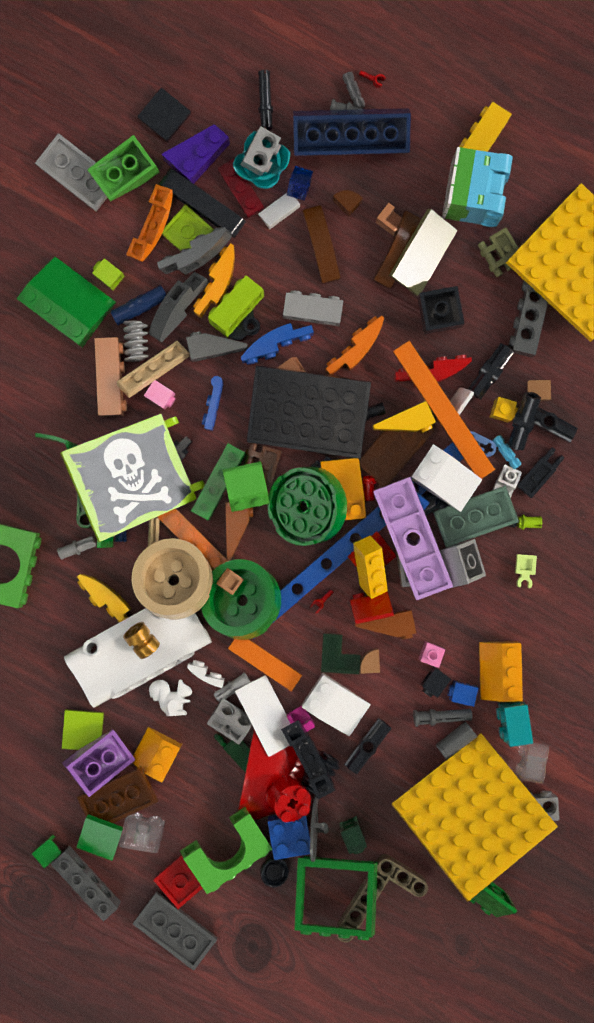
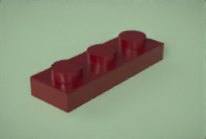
[217,158,264,218]

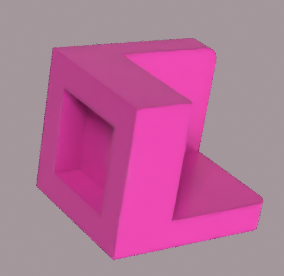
[287,705,315,731]

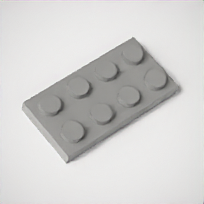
[35,133,107,212]

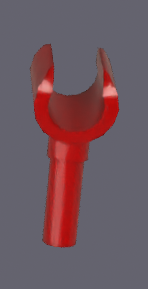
[359,70,386,88]
[310,589,333,613]

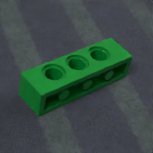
[191,443,245,521]

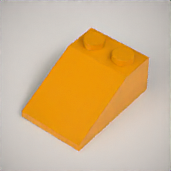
[320,458,366,520]

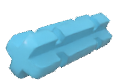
[492,435,521,469]

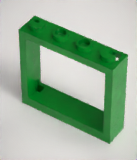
[294,856,378,940]

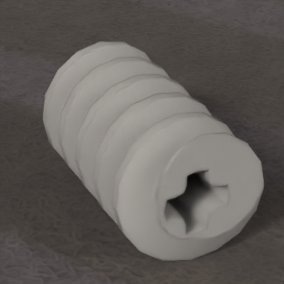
[123,321,148,362]

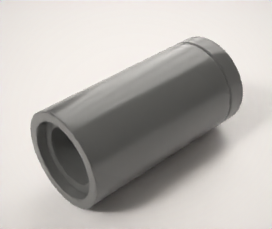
[436,721,477,760]

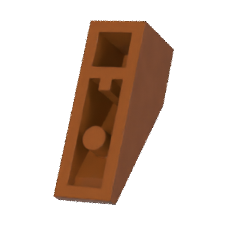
[225,502,253,560]
[354,609,416,640]

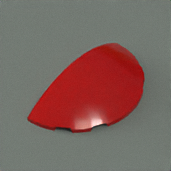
[238,729,304,820]

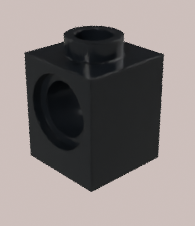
[420,666,451,698]

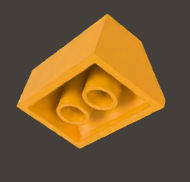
[479,641,523,702]

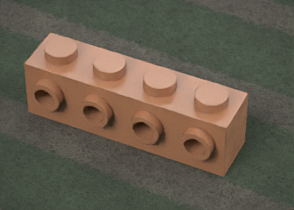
[94,337,127,417]

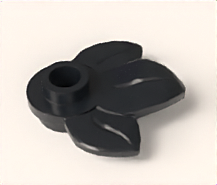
[228,310,260,340]

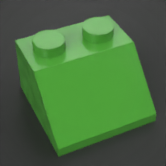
[223,461,269,512]

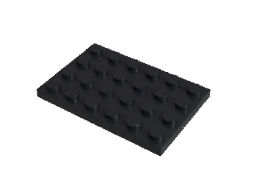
[247,365,371,459]

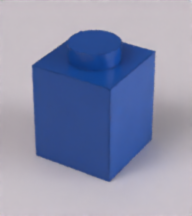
[447,680,478,707]

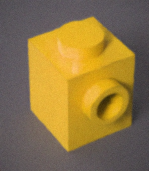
[490,397,518,423]

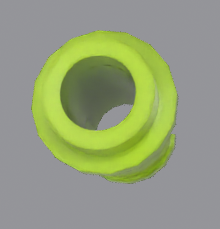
[517,515,542,530]

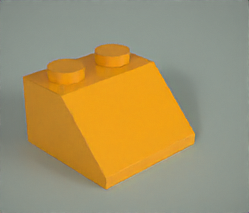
[132,727,182,782]

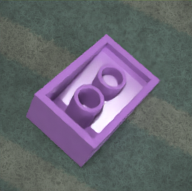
[62,729,135,797]

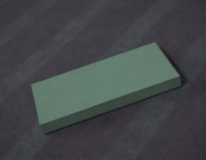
[433,485,519,547]

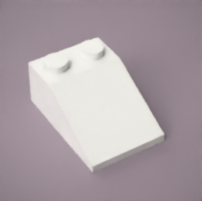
[412,444,482,512]
[302,673,371,737]

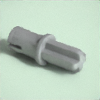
[57,536,96,560]
[214,672,251,702]

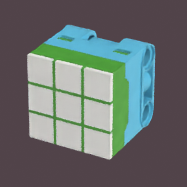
[442,147,513,227]

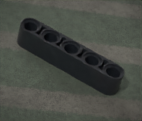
[158,168,246,238]

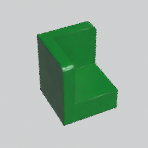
[32,834,62,868]

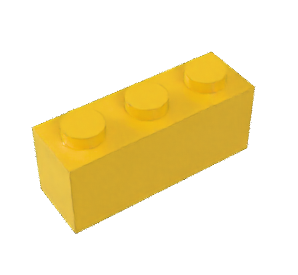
[459,102,512,152]
[353,536,388,599]

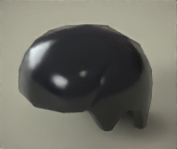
[260,857,289,888]

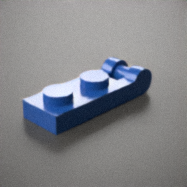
[202,376,223,431]

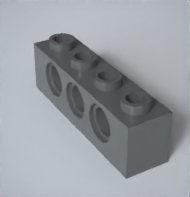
[508,281,548,358]
[51,845,121,922]

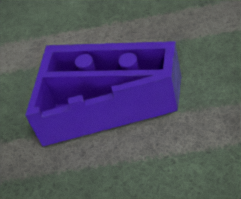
[162,124,230,184]

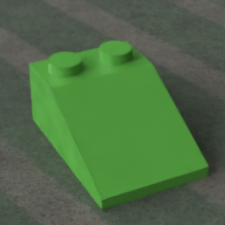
[87,135,159,202]

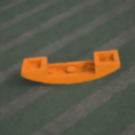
[126,184,173,262]

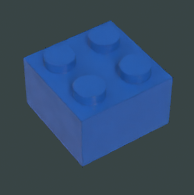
[268,815,310,860]

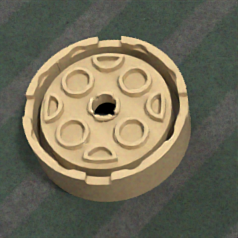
[132,538,213,620]

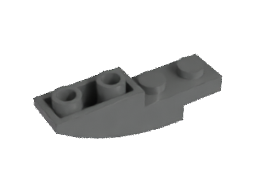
[157,227,232,275]
[149,272,209,343]

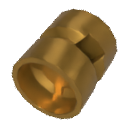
[123,622,160,659]

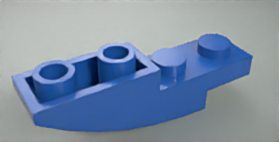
[241,323,314,365]

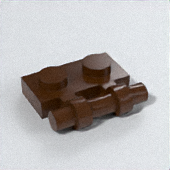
[244,443,282,488]

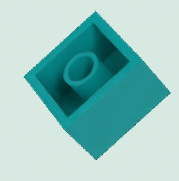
[496,702,533,747]

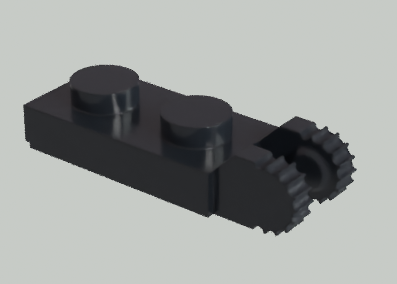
[516,447,565,499]

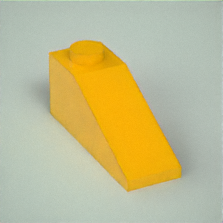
[372,401,436,433]

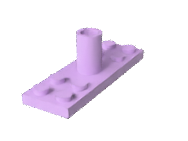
[373,477,453,600]

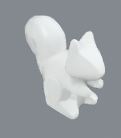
[149,679,192,716]

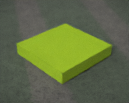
[162,204,214,251]
[62,709,104,750]

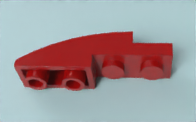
[394,355,472,388]

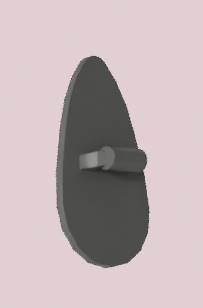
[310,794,329,862]

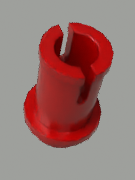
[362,476,376,501]

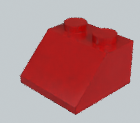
[349,592,394,624]

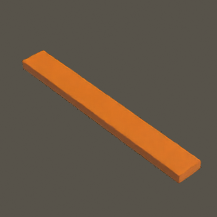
[393,340,495,479]

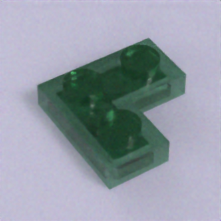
[321,633,361,674]

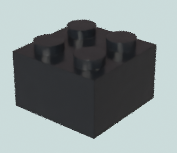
[417,286,465,334]

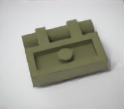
[478,228,519,278]

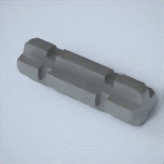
[343,72,365,108]

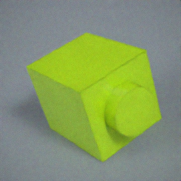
[93,258,125,291]

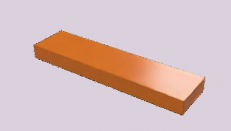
[228,639,302,692]

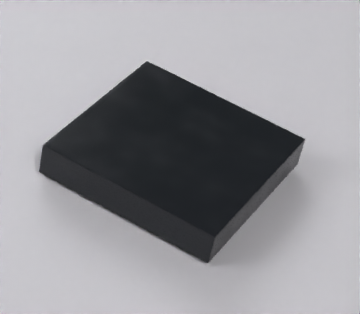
[137,87,191,142]

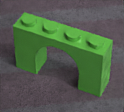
[0,524,41,608]
[180,807,272,894]

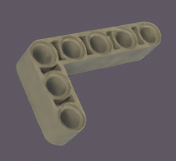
[337,854,428,942]

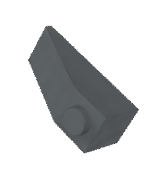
[186,331,248,362]

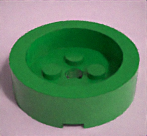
[267,467,347,546]
[201,559,281,640]

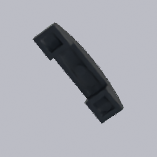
[281,720,336,800]

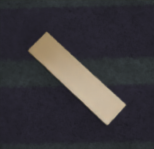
[117,341,190,398]

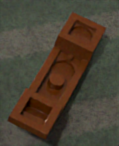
[302,205,341,284]
[373,211,421,288]

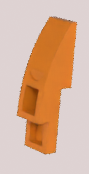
[325,316,384,376]

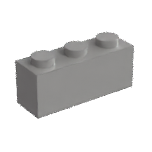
[283,291,343,327]

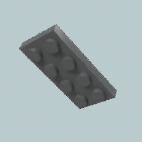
[133,891,218,971]

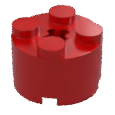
[266,776,311,822]

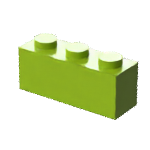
[208,275,264,337]

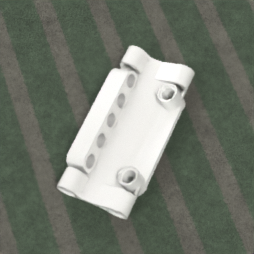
[64,608,212,708]

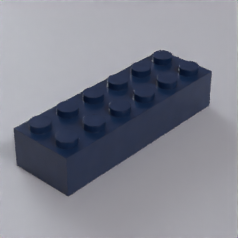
[293,108,411,156]

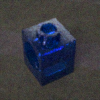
[287,166,313,201]

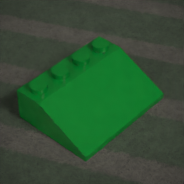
[17,257,116,348]

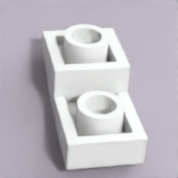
[492,465,522,498]
[187,660,225,688]

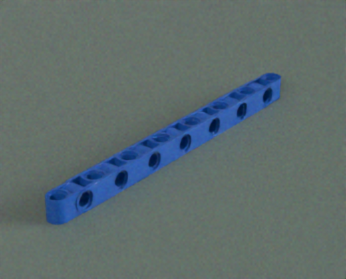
[253,442,464,639]

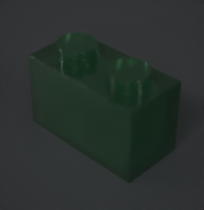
[339,816,367,854]

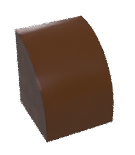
[332,190,363,217]

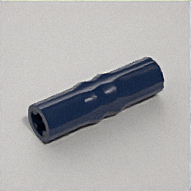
[110,285,166,326]

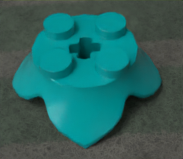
[233,131,290,189]

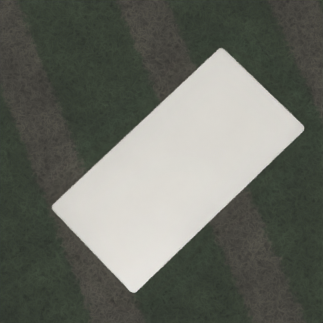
[235,675,290,757]

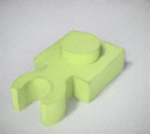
[515,554,537,588]

